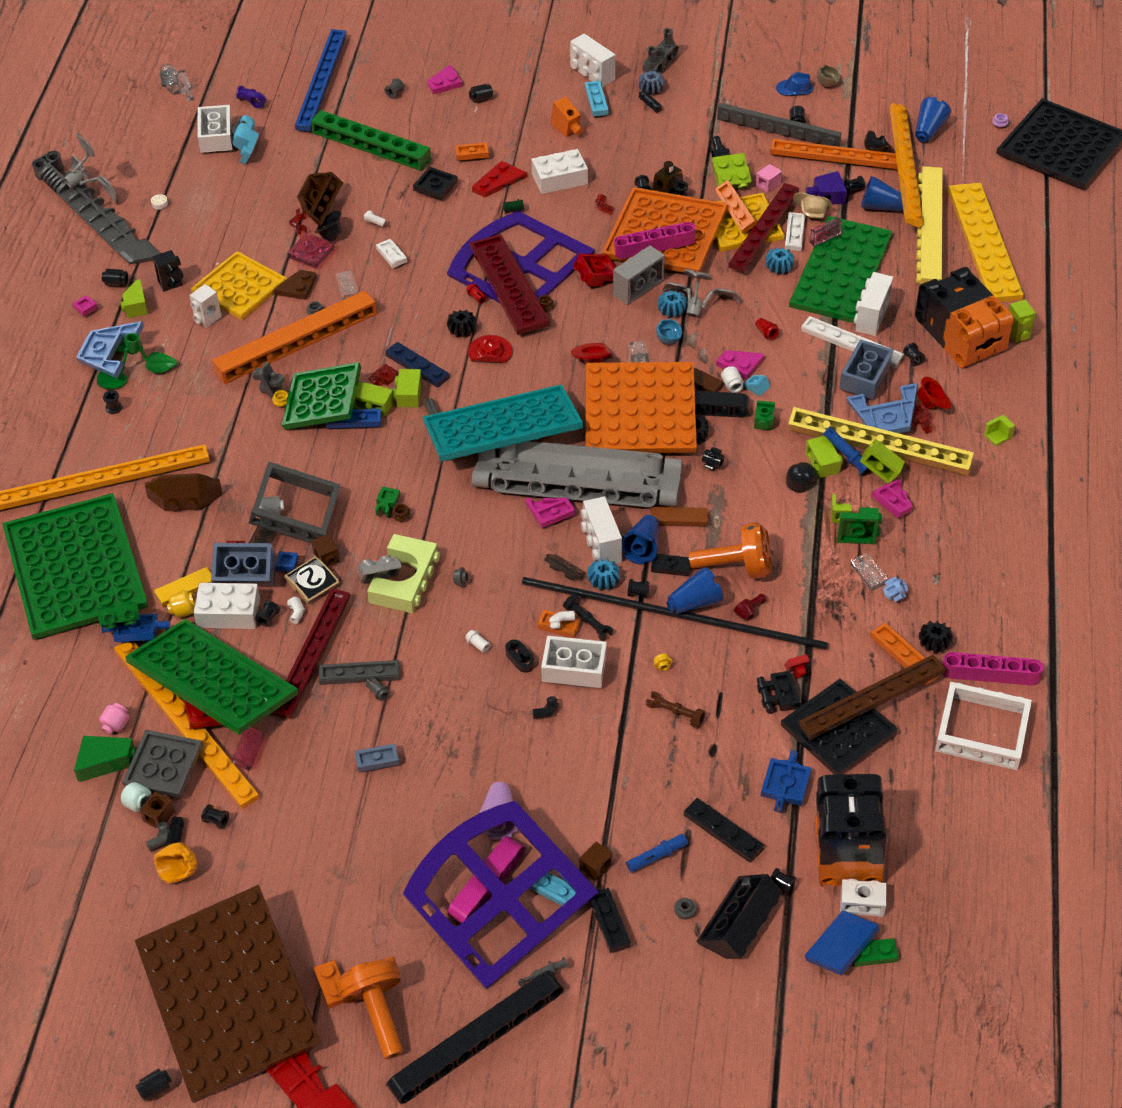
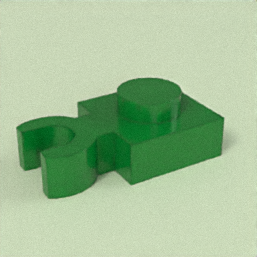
[375,487,400,517]

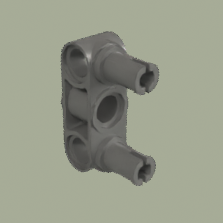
[642,28,678,73]

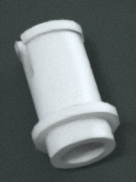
[465,630,491,653]

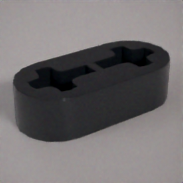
[505,640,534,673]

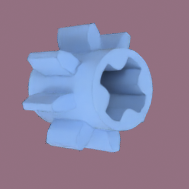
[883,577,908,602]

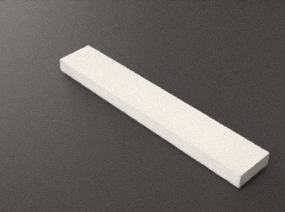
[801,316,904,369]

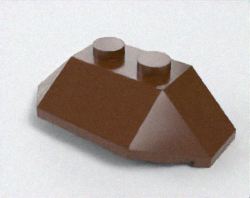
[297,172,344,226]
[145,473,222,511]

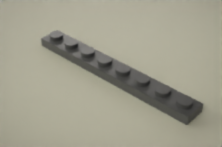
[717,103,842,147]

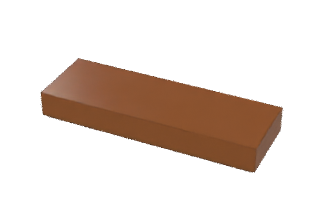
[651,507,708,526]

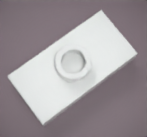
[376,239,407,268]

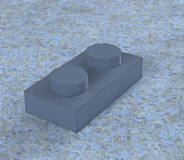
[355,743,399,772]

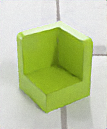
[984,414,1015,446]
[830,494,852,523]

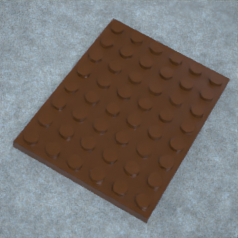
[135,885,322,1103]

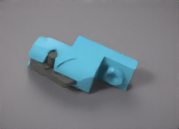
[231,115,259,164]

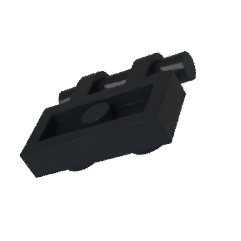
[757,671,801,714]

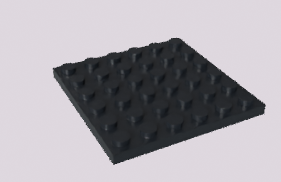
[996,98,1122,189]

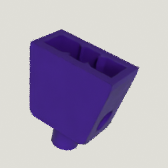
[806,171,847,204]

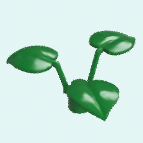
[97,333,178,389]

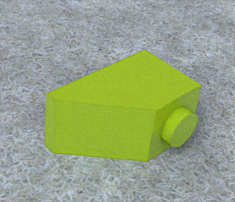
[120,279,148,318]

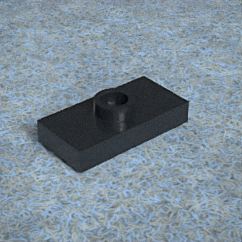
[651,554,691,576]

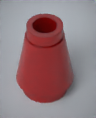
[755,318,779,340]

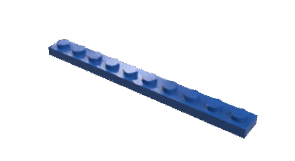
[295,29,346,131]

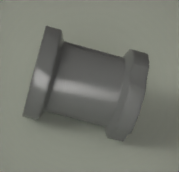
[384,78,405,99]

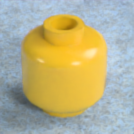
[167,590,196,618]

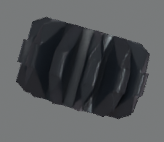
[447,309,476,337]
[918,620,953,653]

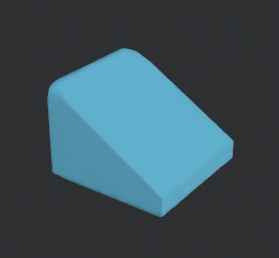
[743,375,770,396]

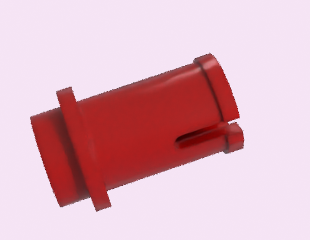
[466,283,487,304]

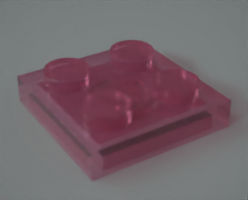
[287,233,335,268]

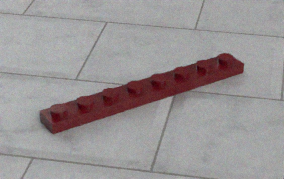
[729,183,799,273]
[272,588,350,719]

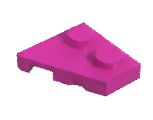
[427,65,462,94]
[716,350,764,380]
[872,478,913,518]
[525,497,575,528]

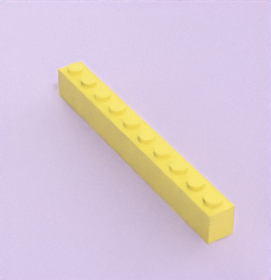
[916,166,942,286]
[788,407,974,476]

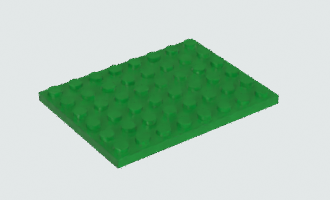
[2,493,148,640]

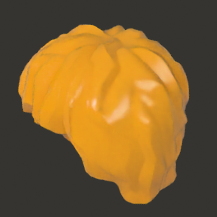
[154,843,197,884]

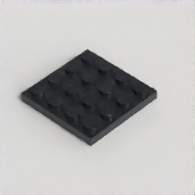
[781,678,898,774]

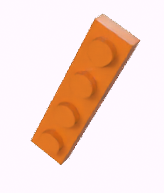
[715,180,757,234]
[870,623,940,687]

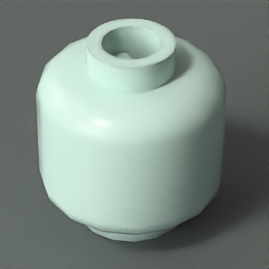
[121,782,152,813]

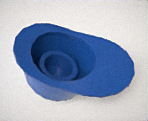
[776,72,813,96]

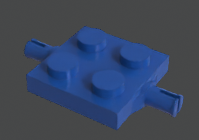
[101,613,170,643]
[761,750,812,813]

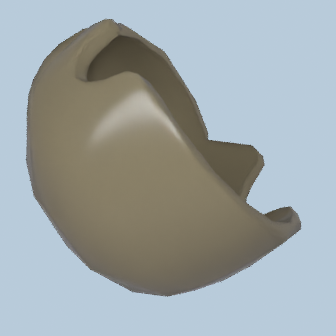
[817,64,840,87]

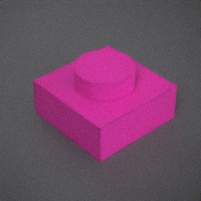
[73,295,98,317]

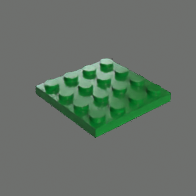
[282,362,362,430]

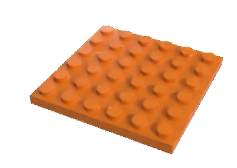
[602,187,728,272]
[586,362,697,453]

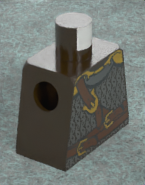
[652,161,683,194]

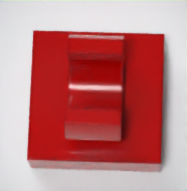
[784,654,809,679]

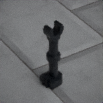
[563,593,613,641]

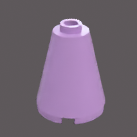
[479,782,518,840]

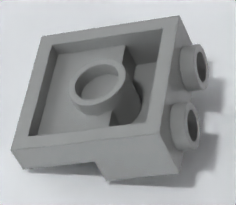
[357,555,401,583]

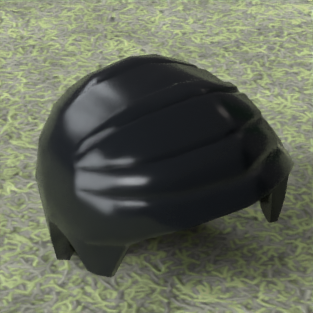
[864,130,892,152]
[786,462,817,493]

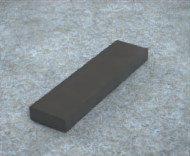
[319,660,400,685]

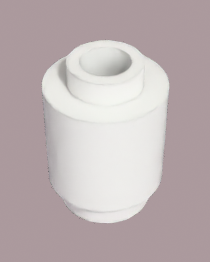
[721,367,743,393]
[259,496,284,515]

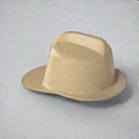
[793,193,832,219]

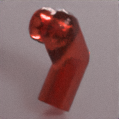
[595,194,614,215]

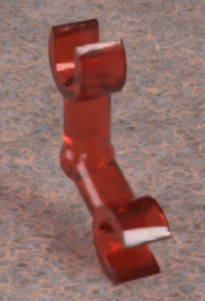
[289,208,307,237]

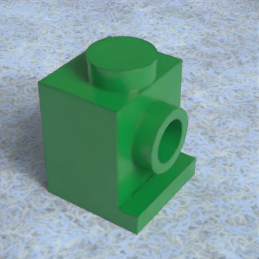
[754,400,775,430]

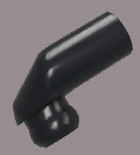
[532,696,559,719]

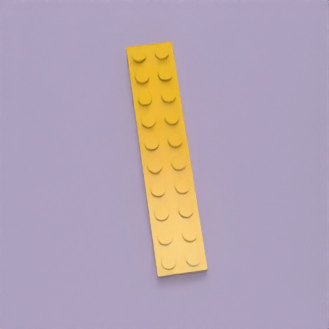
[948,183,1024,302]

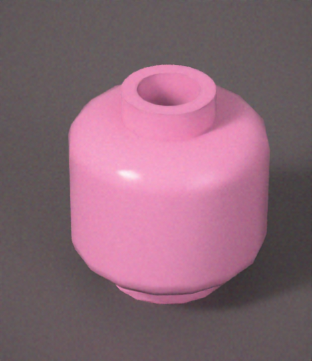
[99,703,130,734]

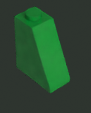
[74,735,137,782]

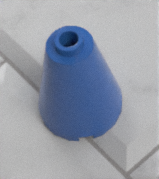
[915,97,951,142]
[861,176,903,212]
[622,515,659,564]
[666,567,723,614]

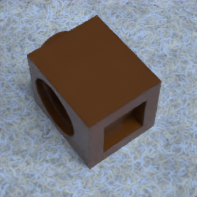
[311,533,340,566]
[140,792,175,829]
[579,841,613,881]

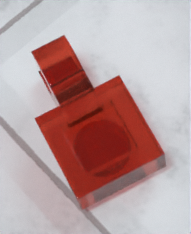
[369,364,399,386]
[912,402,932,434]

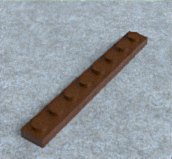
[799,654,945,740]

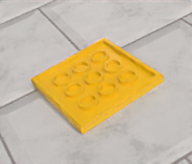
[715,193,785,252]
[191,251,287,320]

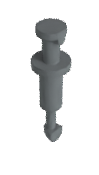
[518,957,569,986]

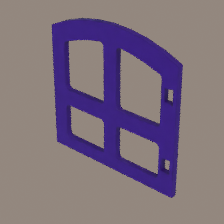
[447,211,595,303]
[403,801,598,989]

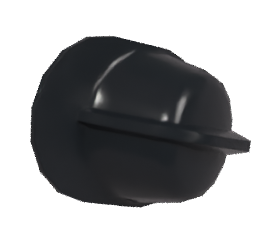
[314,211,342,242]

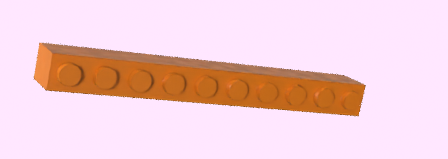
[212,290,377,385]

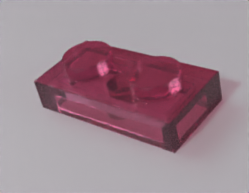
[809,217,842,246]
[231,727,265,771]

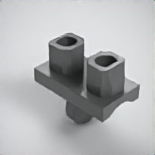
[252,362,284,398]

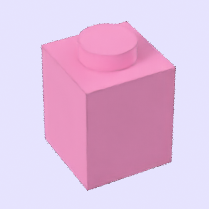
[756,164,782,193]

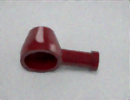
[733,593,766,621]

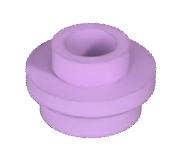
[992,113,1009,128]

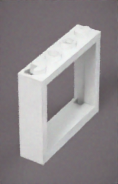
[935,682,1032,770]

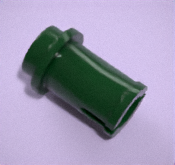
[503,198,524,213]

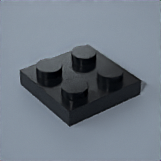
[413,167,458,200]

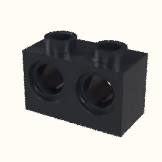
[152,250,184,292]

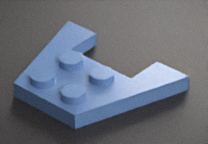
[76,321,145,378]
[846,383,918,433]

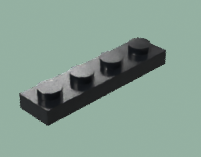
[684,798,764,863]

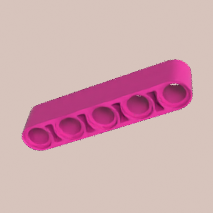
[614,222,696,259]
[943,652,1044,686]
[447,836,526,923]

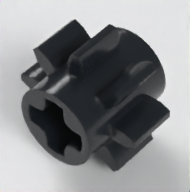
[702,447,725,471]

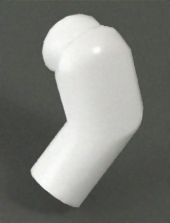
[364,211,386,227]
[287,597,305,624]
[549,611,575,629]

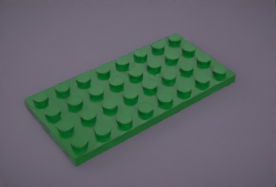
[789,216,892,323]
[126,619,298,735]

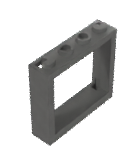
[249,461,340,543]

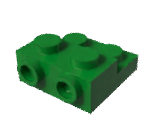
[837,507,882,544]
[97,602,140,629]

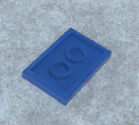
[804,910,880,976]

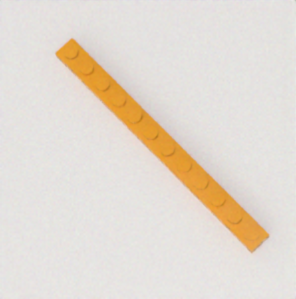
[889,103,923,228]
[0,444,210,510]
[114,641,259,809]

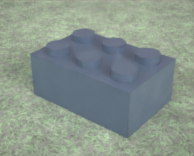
[839,339,894,400]
[211,543,275,587]

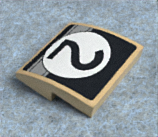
[284,556,339,604]

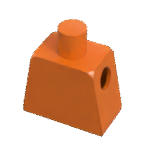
[551,96,584,136]

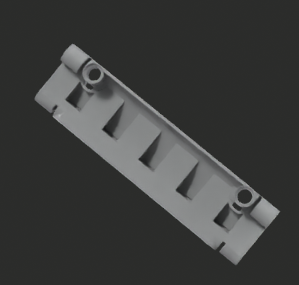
[472,441,682,507]

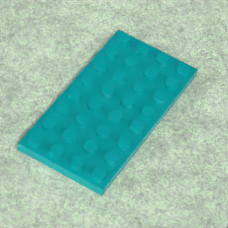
[422,384,583,462]

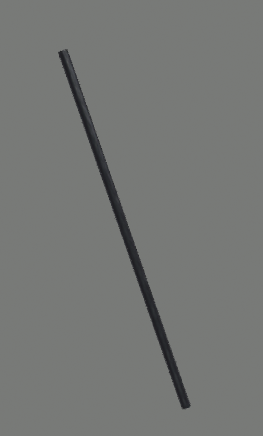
[522,577,828,650]

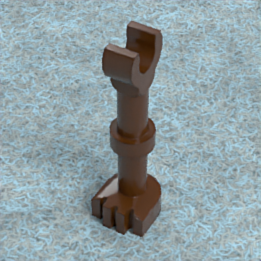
[646,691,706,729]

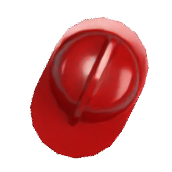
[917,377,951,409]

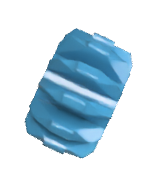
[765,247,794,275]
[658,290,687,318]
[588,558,620,591]

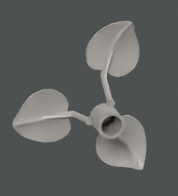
[64,132,116,204]
[662,269,741,317]

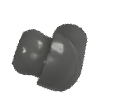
[146,822,170,851]

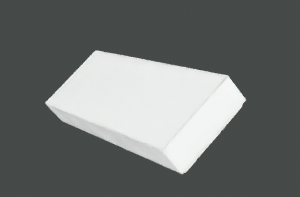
[785,212,805,251]

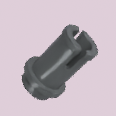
[365,677,390,701]

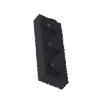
[589,888,631,953]

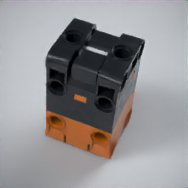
[915,267,1014,368]
[815,774,887,887]

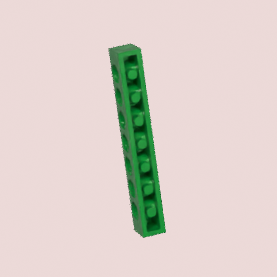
[311,110,431,171]

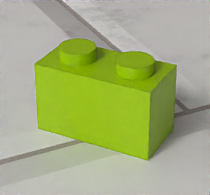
[1009,299,1036,343]
[393,369,422,408]
[353,381,394,417]
[805,436,843,478]
[860,439,905,483]

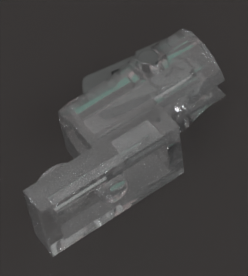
[160,64,194,102]

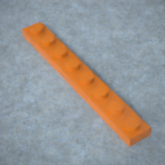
[770,139,898,169]

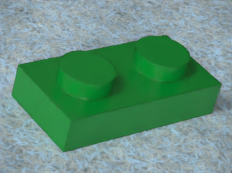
[853,938,899,967]

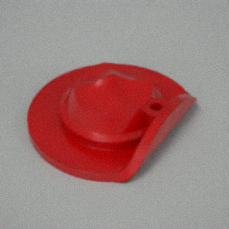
[468,335,512,363]
[571,343,613,363]

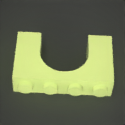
[367,534,440,613]

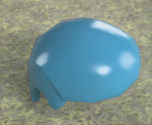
[656,319,682,345]

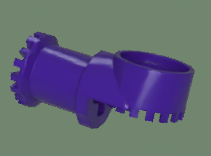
[236,85,266,108]

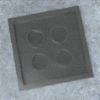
[122,730,204,798]

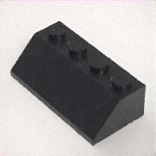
[696,874,782,959]

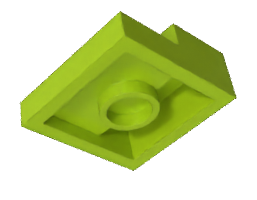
[712,153,751,189]

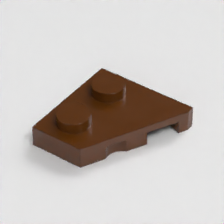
[274,270,317,300]

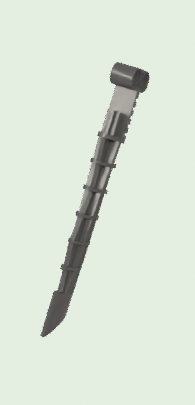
[32,150,161,264]

